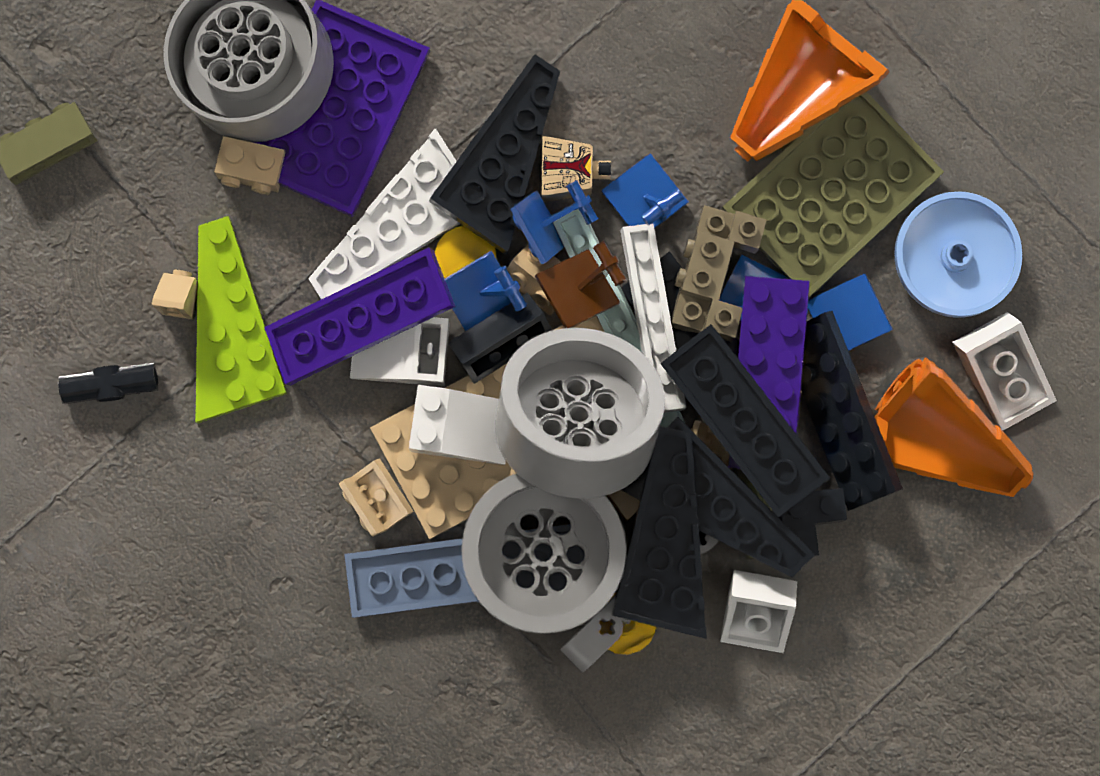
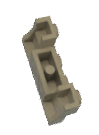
[671,205,767,342]

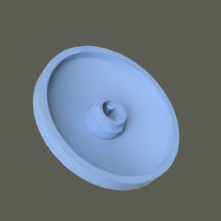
[894,192,1022,318]

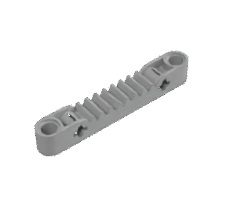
[560,531,719,673]

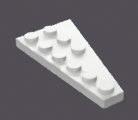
[309,128,460,299]

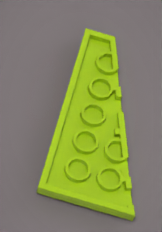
[195,216,287,424]

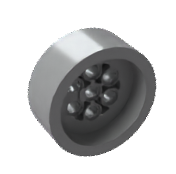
[164,0,334,142]
[495,328,665,498]
[462,473,626,634]

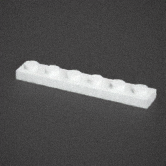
[620,224,686,413]

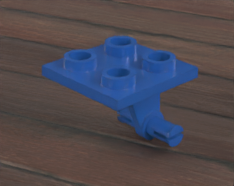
[601,153,688,229]
[510,180,599,265]
[445,251,527,331]

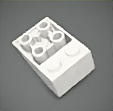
[350,317,450,386]

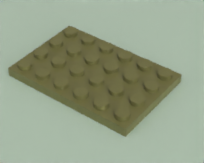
[722,92,944,298]

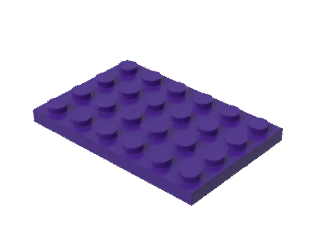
[252,0,430,217]

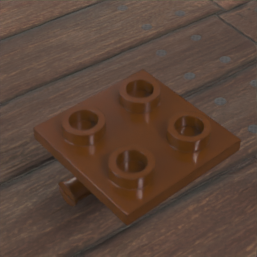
[535,241,627,328]

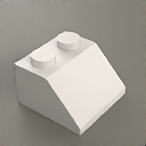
[720,570,797,653]

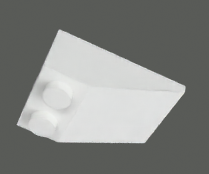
[952,312,1057,430]
[409,385,506,465]

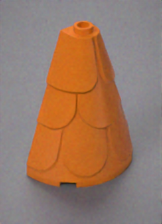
[730,0,890,162]
[875,358,1034,497]

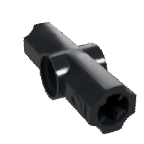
[58,363,159,405]

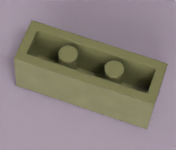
[0,102,98,185]

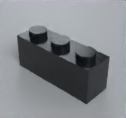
[448,292,553,384]

